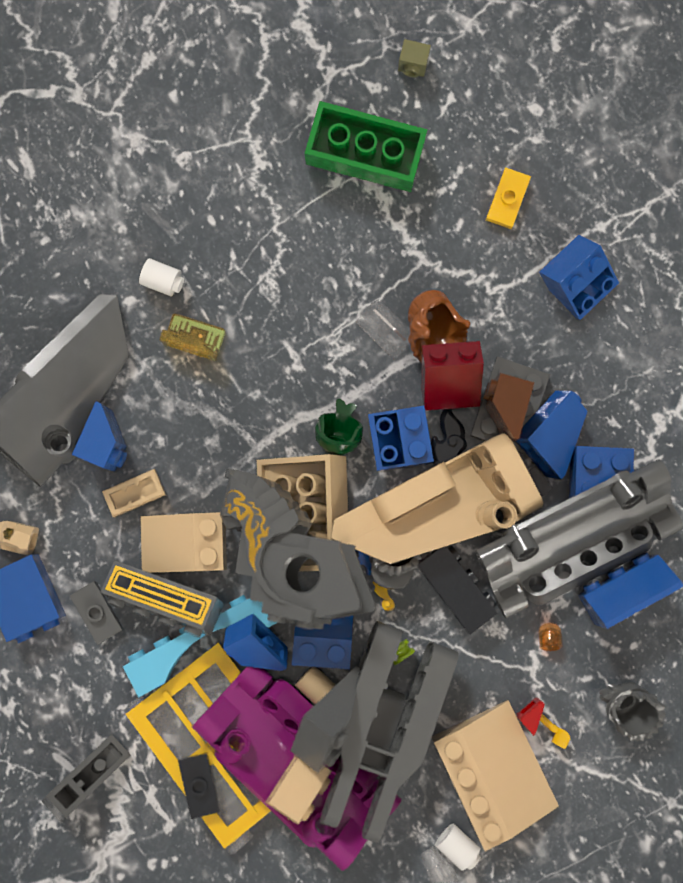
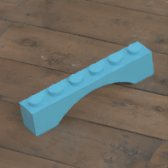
[123,595,278,697]

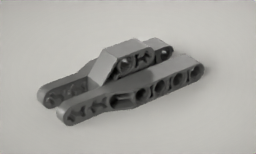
[320,621,459,843]

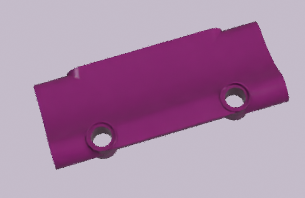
[192,666,402,871]

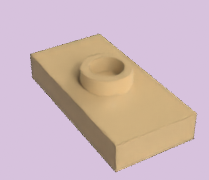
[102,469,166,518]

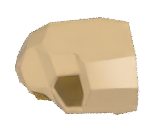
[0,521,39,555]

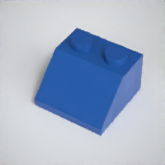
[72,402,127,472]
[292,616,353,669]

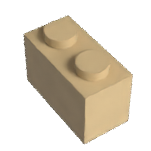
[265,755,331,824]

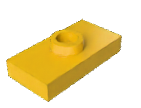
[486,167,531,229]

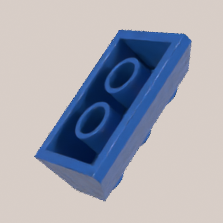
[578,552,683,629]

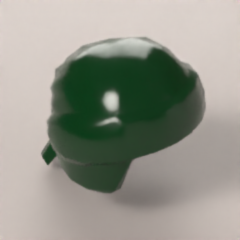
[315,399,363,456]

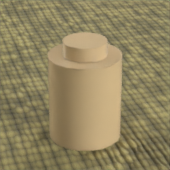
[295,667,336,705]

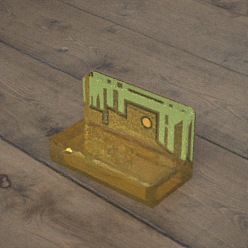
[159,313,226,362]

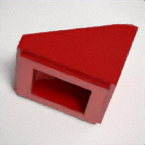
[516,697,545,736]

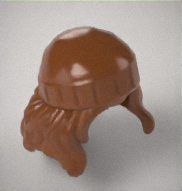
[408,290,470,364]

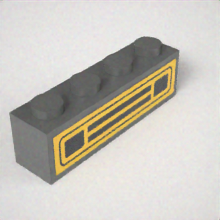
[100,560,224,637]

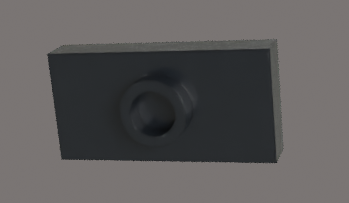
[178,752,220,819]

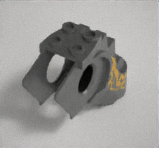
[220,469,376,629]

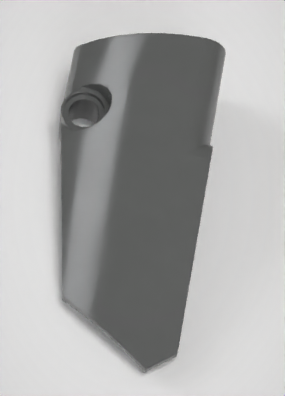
[0,294,130,487]

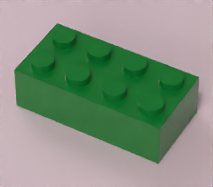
[304,101,428,192]

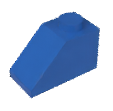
[223,614,288,671]

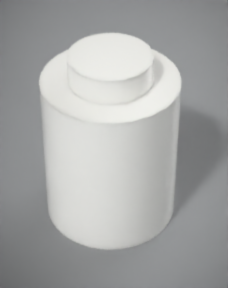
[139,258,184,296]
[435,823,481,871]

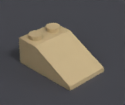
[141,513,227,573]

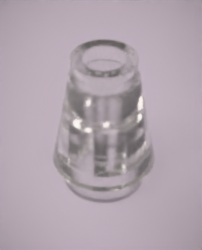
[420,846,459,883]

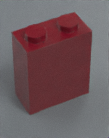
[421,341,484,411]

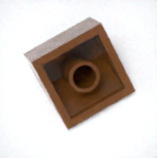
[483,373,534,442]

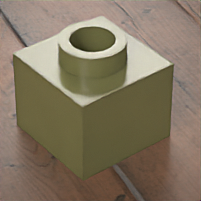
[398,39,431,77]

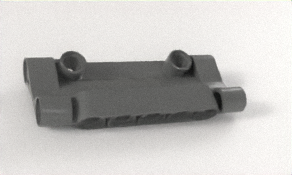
[476,459,683,618]

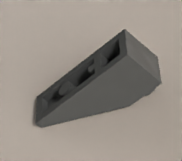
[42,734,131,822]

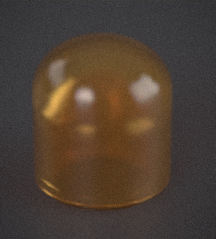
[538,623,563,651]

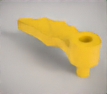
[373,581,395,611]

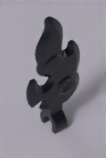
[430,409,467,466]

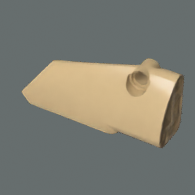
[330,433,543,564]

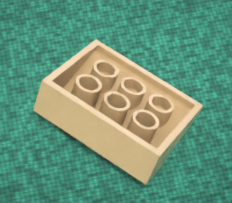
[257,454,348,571]
[432,700,559,851]

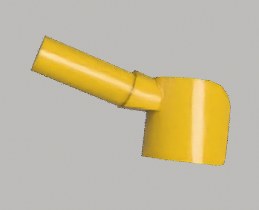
[540,714,570,749]

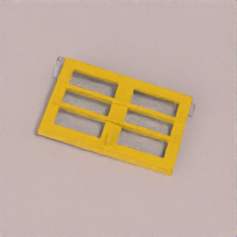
[125,642,271,855]

